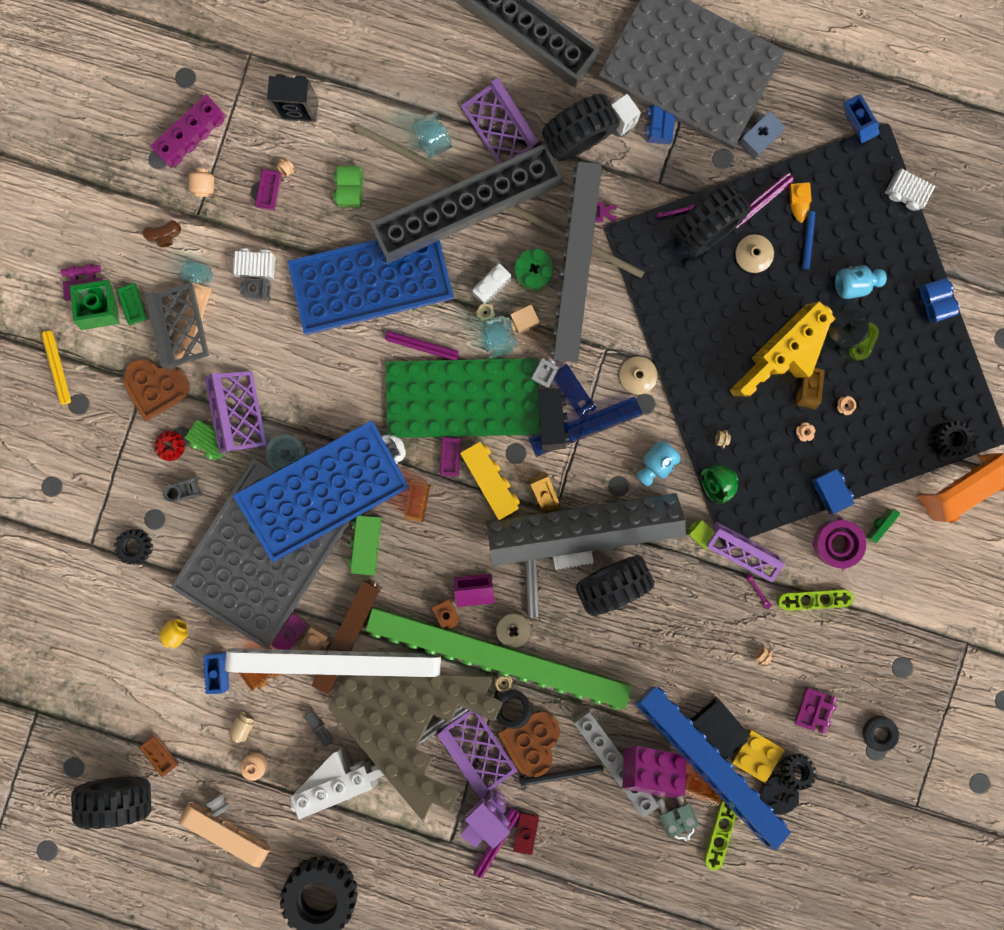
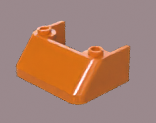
[917,453,1004,523]

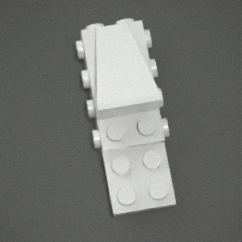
[290,747,384,819]

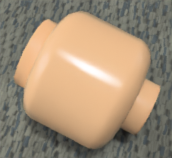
[188,168,214,197]
[240,753,268,781]

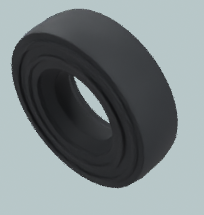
[863,716,899,752]

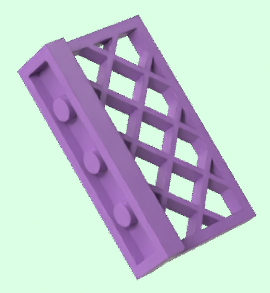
[461,77,541,164]
[204,371,267,453]
[437,710,517,799]

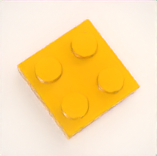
[731,729,785,783]

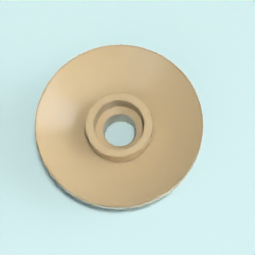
[735,235,774,273]
[619,356,658,395]

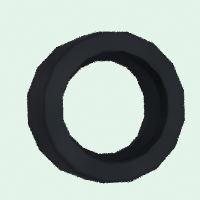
[496,690,532,729]

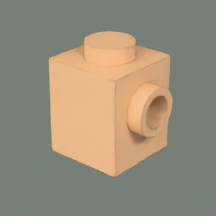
[509,305,540,334]

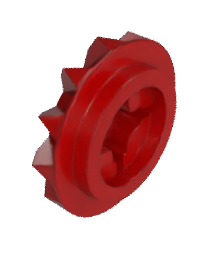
[154,431,185,461]

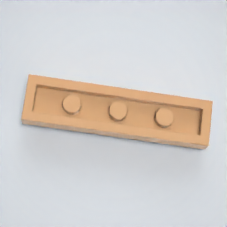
[172,282,212,359]

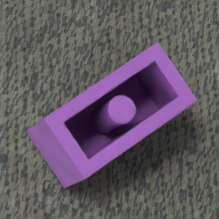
[465,798,511,849]

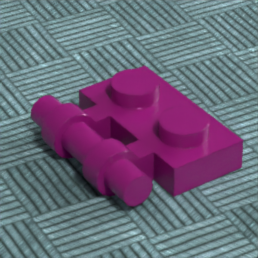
[61,264,103,302]
[794,687,837,734]

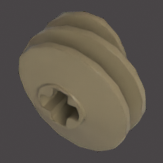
[496,613,531,648]

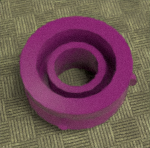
[812,517,866,571]

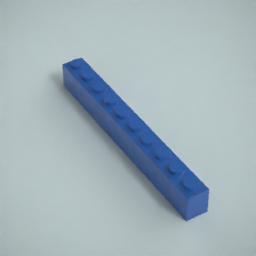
[634,686,791,850]

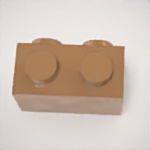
[297,625,331,651]

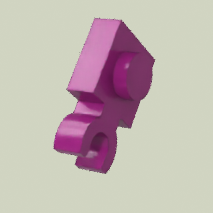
[595,202,617,223]

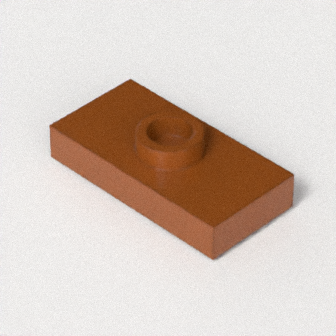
[139,734,179,777]

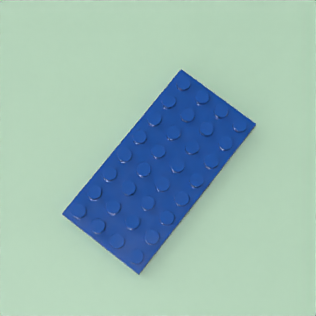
[287,239,454,335]
[233,420,409,562]

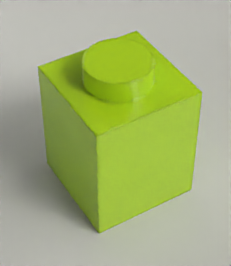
[686,520,714,550]

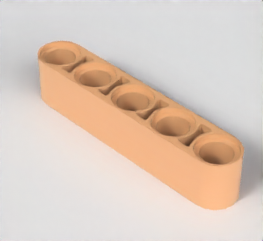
[179,802,270,867]

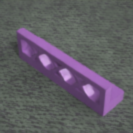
[706,521,785,582]

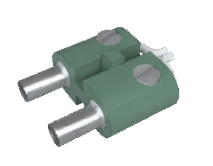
[657,796,699,841]

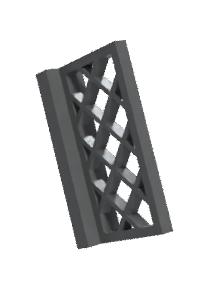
[145,283,209,370]

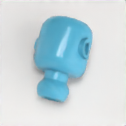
[835,265,887,299]
[636,440,681,486]

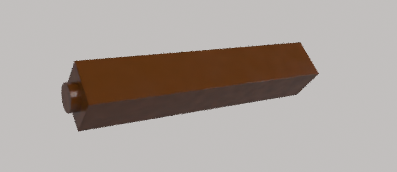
[311,579,382,695]

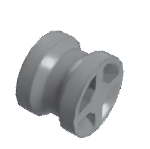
[206,793,230,817]

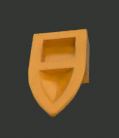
[789,183,812,223]

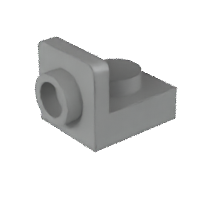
[531,358,559,388]

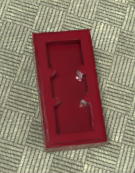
[513,812,539,855]

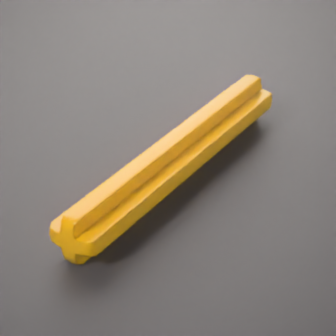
[41,331,71,405]

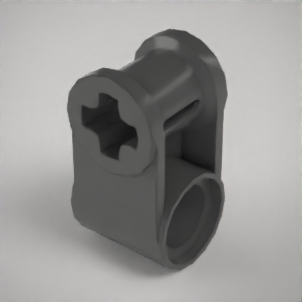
[163,477,204,502]

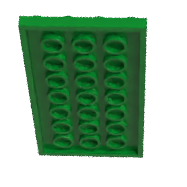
[386,358,540,438]

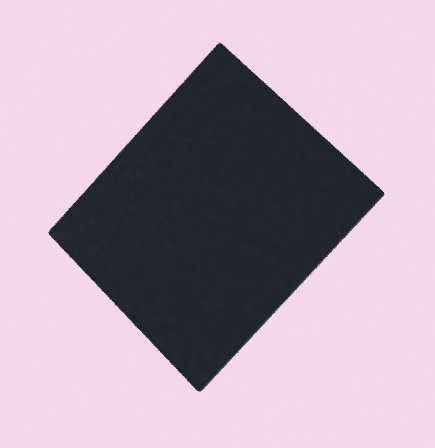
[605,123,1004,546]

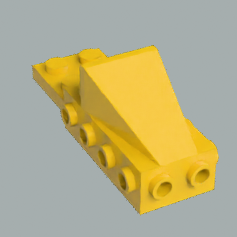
[729,301,835,396]

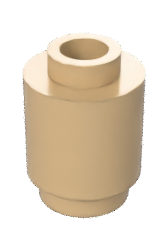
[228,712,255,743]

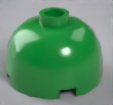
[701,464,738,505]

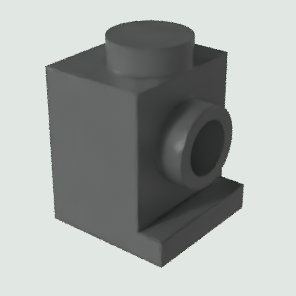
[240,278,271,302]

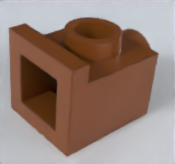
[432,598,460,630]

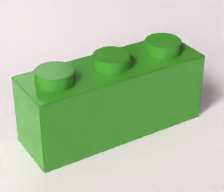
[348,515,382,576]

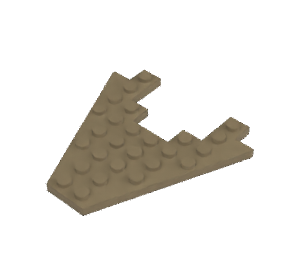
[328,675,502,821]

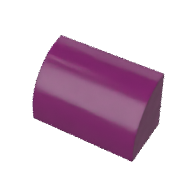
[454,573,495,607]

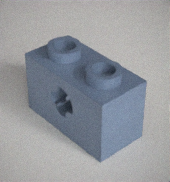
[739,111,786,160]

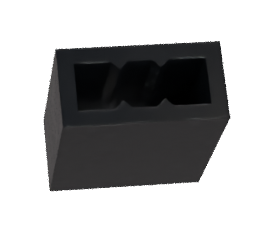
[690,696,750,759]

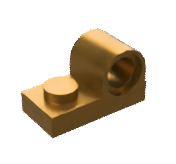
[795,368,825,410]
[528,471,561,513]

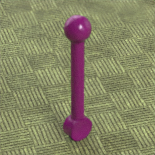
[656,204,695,218]
[746,574,771,609]

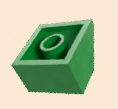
[70,280,120,330]

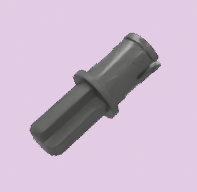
[303,710,333,747]

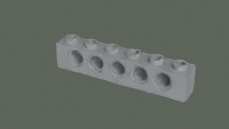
[573,708,659,818]

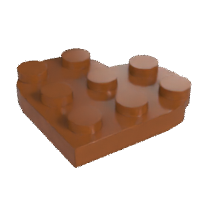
[123,359,190,421]
[498,710,560,777]

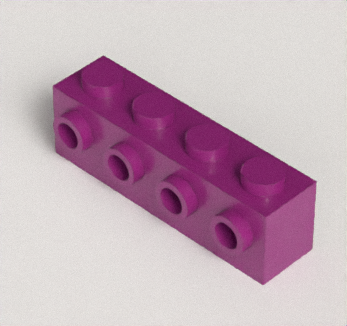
[150,94,226,168]

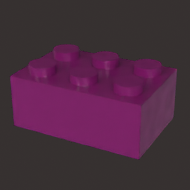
[622,746,686,798]

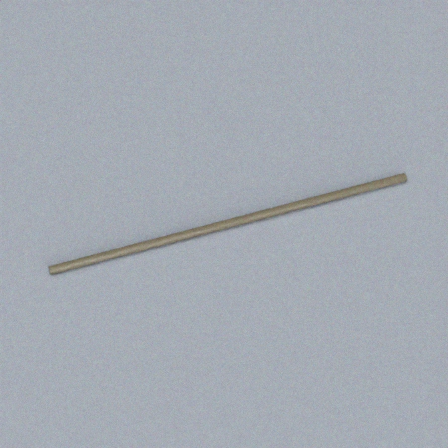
[355,124,644,278]

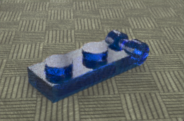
[553,364,596,419]

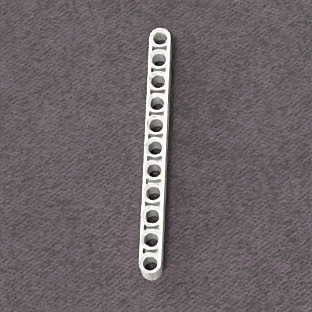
[225,648,441,677]

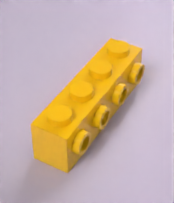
[460,442,520,520]

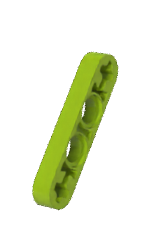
[777,589,854,611]
[704,798,736,871]

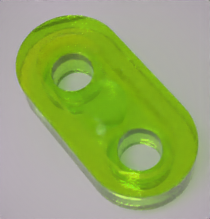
[850,323,879,360]

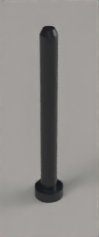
[519,765,604,789]

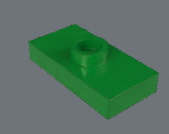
[116,283,148,326]
[865,509,900,543]

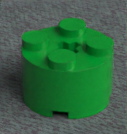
[515,249,554,292]

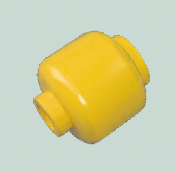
[159,619,188,648]

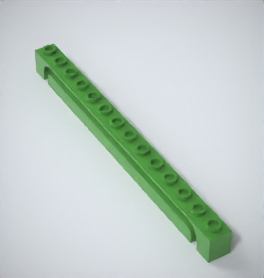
[366,607,632,710]

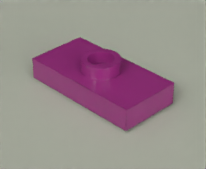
[255,169,282,211]
[440,437,461,477]
[271,613,309,650]

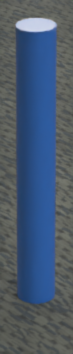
[802,211,816,270]

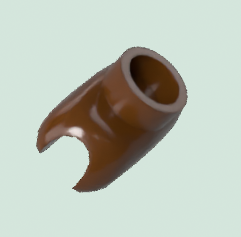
[142,220,181,248]

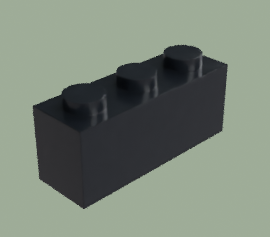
[538,388,569,451]

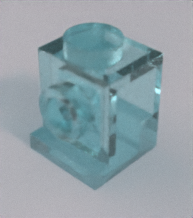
[180,259,213,285]

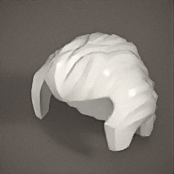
[381,434,406,464]

